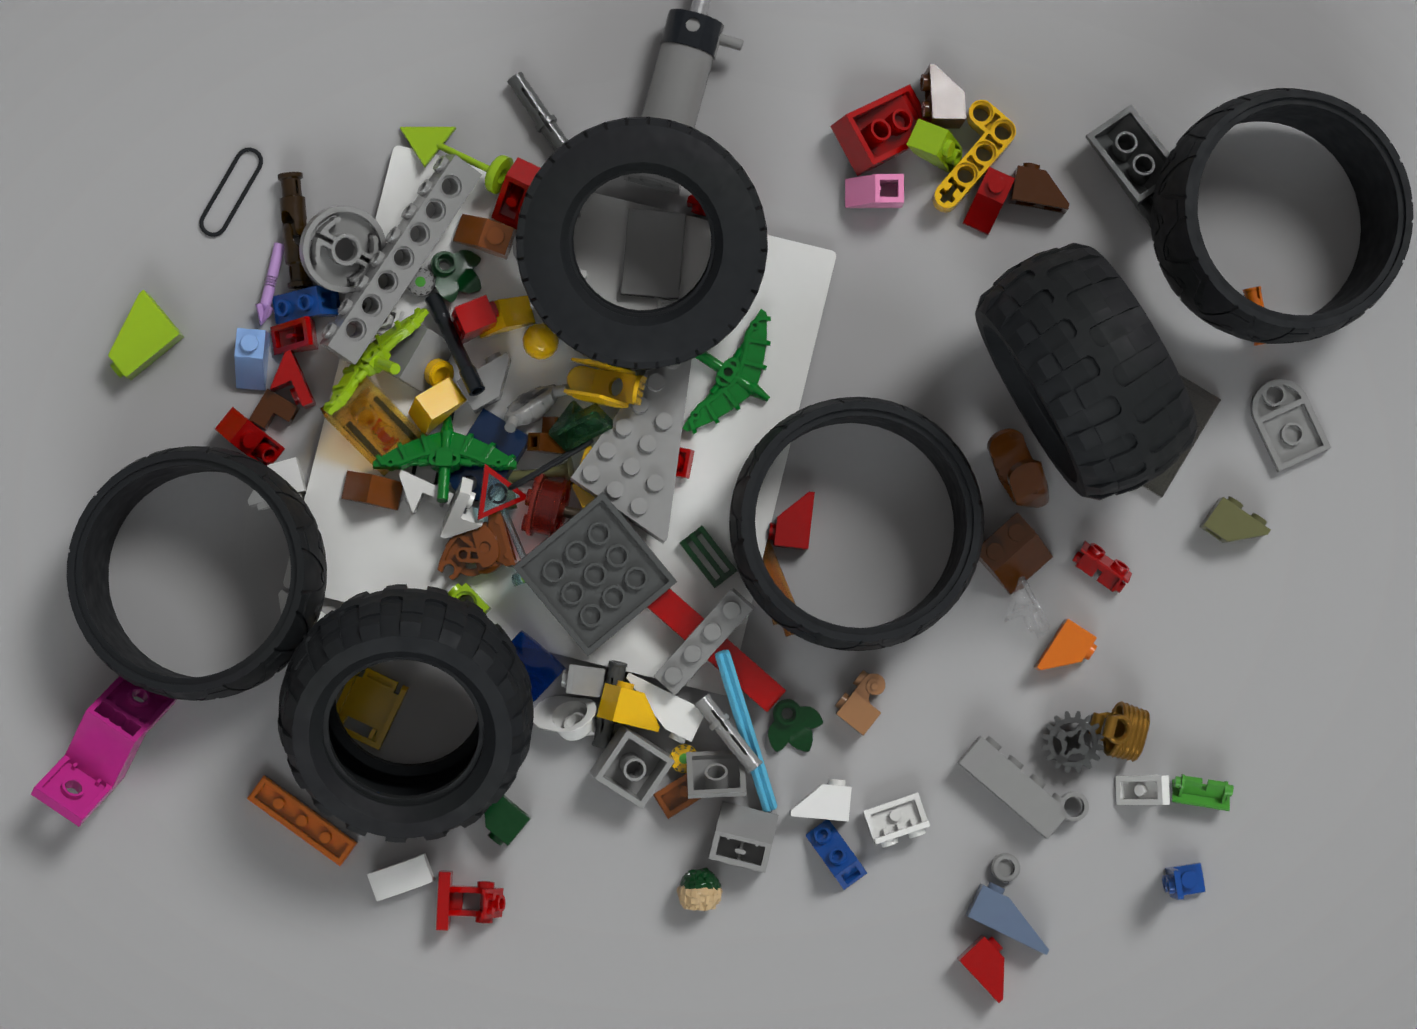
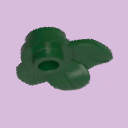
[430,250,481,303]
[768,699,823,752]

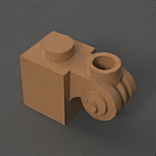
[835,670,886,736]

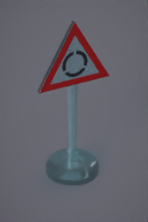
[477,464,530,586]

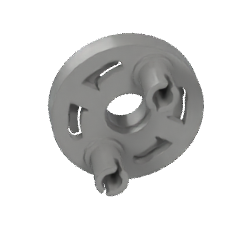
[299,206,386,293]

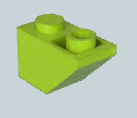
[906,119,963,173]

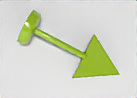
[400,127,514,194]

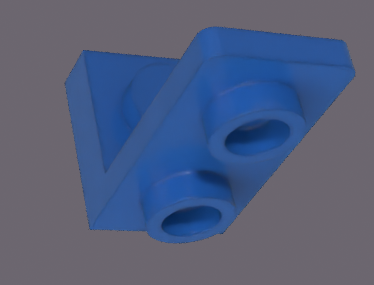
[273,286,340,324]
[806,820,867,890]
[1162,863,1206,900]

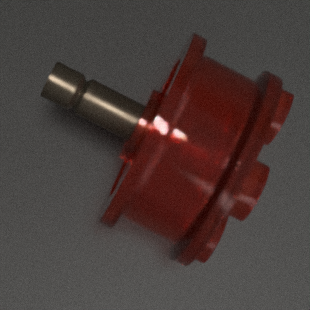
[521,474,581,536]

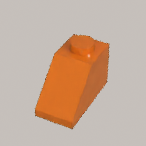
[1034,619,1097,671]

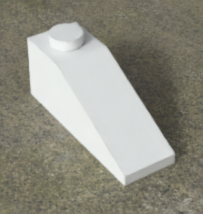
[626,673,704,745]

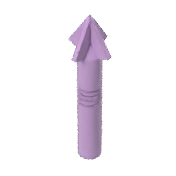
[255,243,284,326]

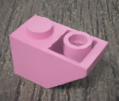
[845,174,904,208]

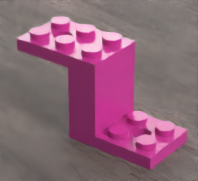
[31,676,177,827]

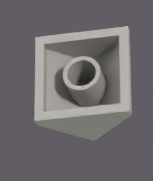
[383,325,452,393]
[686,750,747,799]

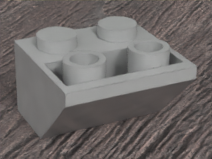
[709,801,778,873]

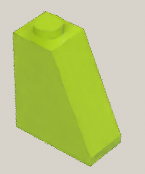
[108,290,184,380]

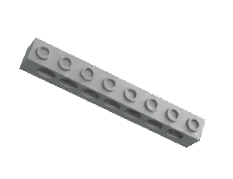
[319,154,482,365]

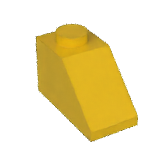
[596,680,660,732]

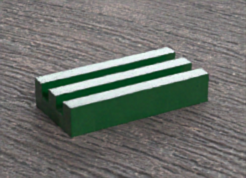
[680,526,737,589]

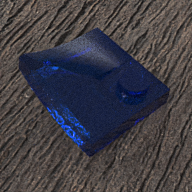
[512,630,566,703]

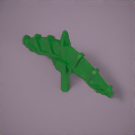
[682,309,771,434]
[373,416,517,503]

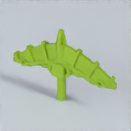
[323,308,429,416]

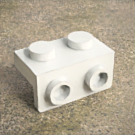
[863,792,930,848]

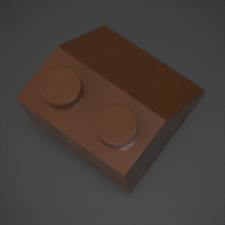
[979,512,1053,595]

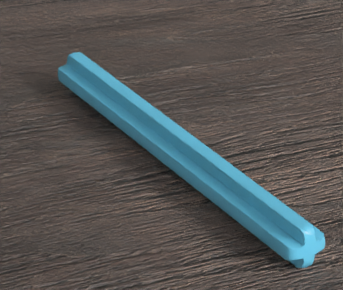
[715,650,777,812]

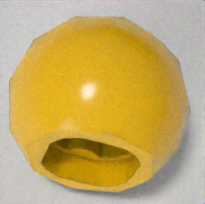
[522,323,559,360]

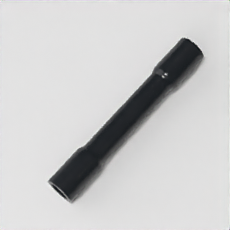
[425,293,485,396]

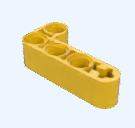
[932,100,1016,213]

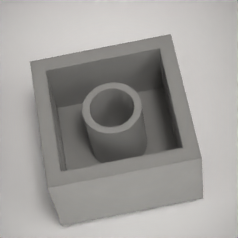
[590,724,675,809]

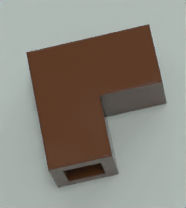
[249,389,300,430]
[527,416,568,454]

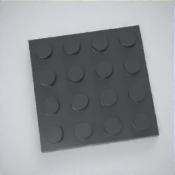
[513,492,677,656]

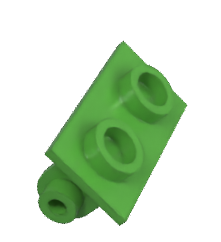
[1172,774,1234,811]

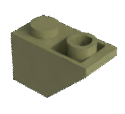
[1199,496,1271,543]

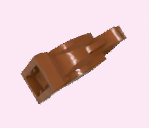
[438,510,517,581]

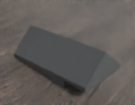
[1086,105,1170,228]

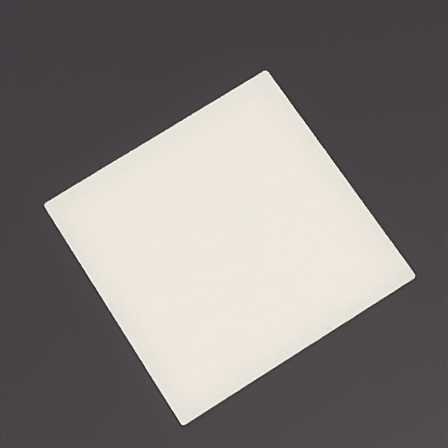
[283,146,836,695]

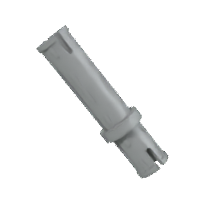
[695,694,763,774]

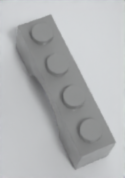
[654,588,755,695]

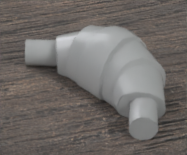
[504,384,569,433]

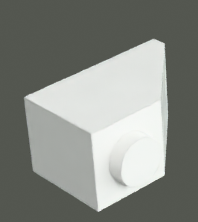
[790,779,852,822]

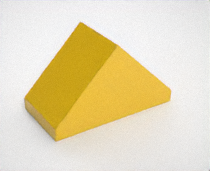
[479,295,536,339]
[408,377,467,436]

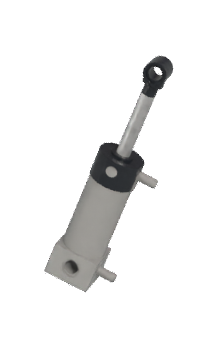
[624,0,744,195]

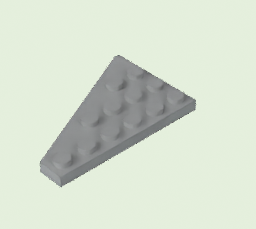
[570,359,692,544]

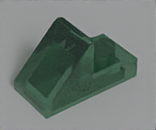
[549,400,613,452]

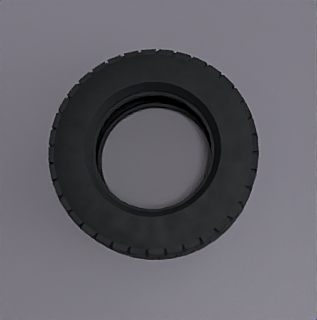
[516,117,768,369]

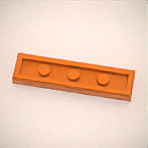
[247,775,358,866]

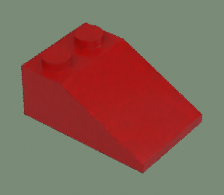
[830,84,926,176]

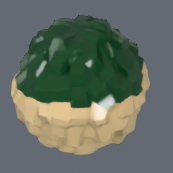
[677,867,723,911]

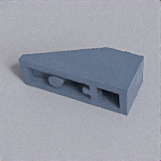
[966,882,1049,955]

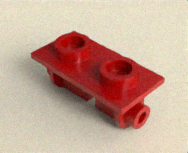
[1072,541,1132,593]

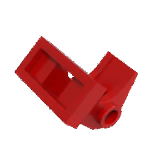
[436,870,506,931]

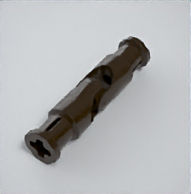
[278,172,313,289]

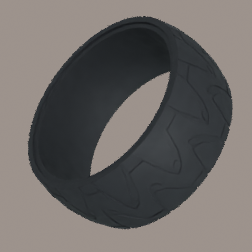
[1151,88,1414,344]
[729,397,984,651]
[67,446,327,701]

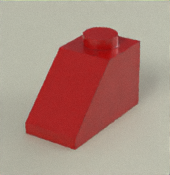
[491,157,540,230]
[962,167,1015,235]
[450,295,499,344]
[768,491,815,550]
[957,935,1005,1003]

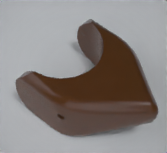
[987,428,1049,508]

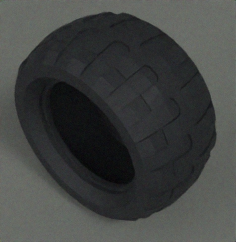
[975,243,1197,500]
[278,584,534,843]

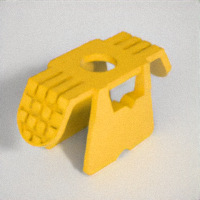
[563,358,647,408]

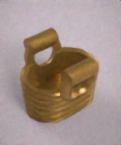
[1088,701,1150,762]

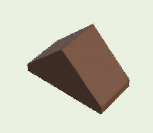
[341,471,403,511]

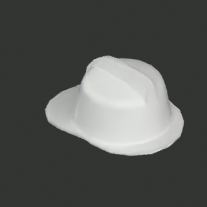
[533,696,597,741]

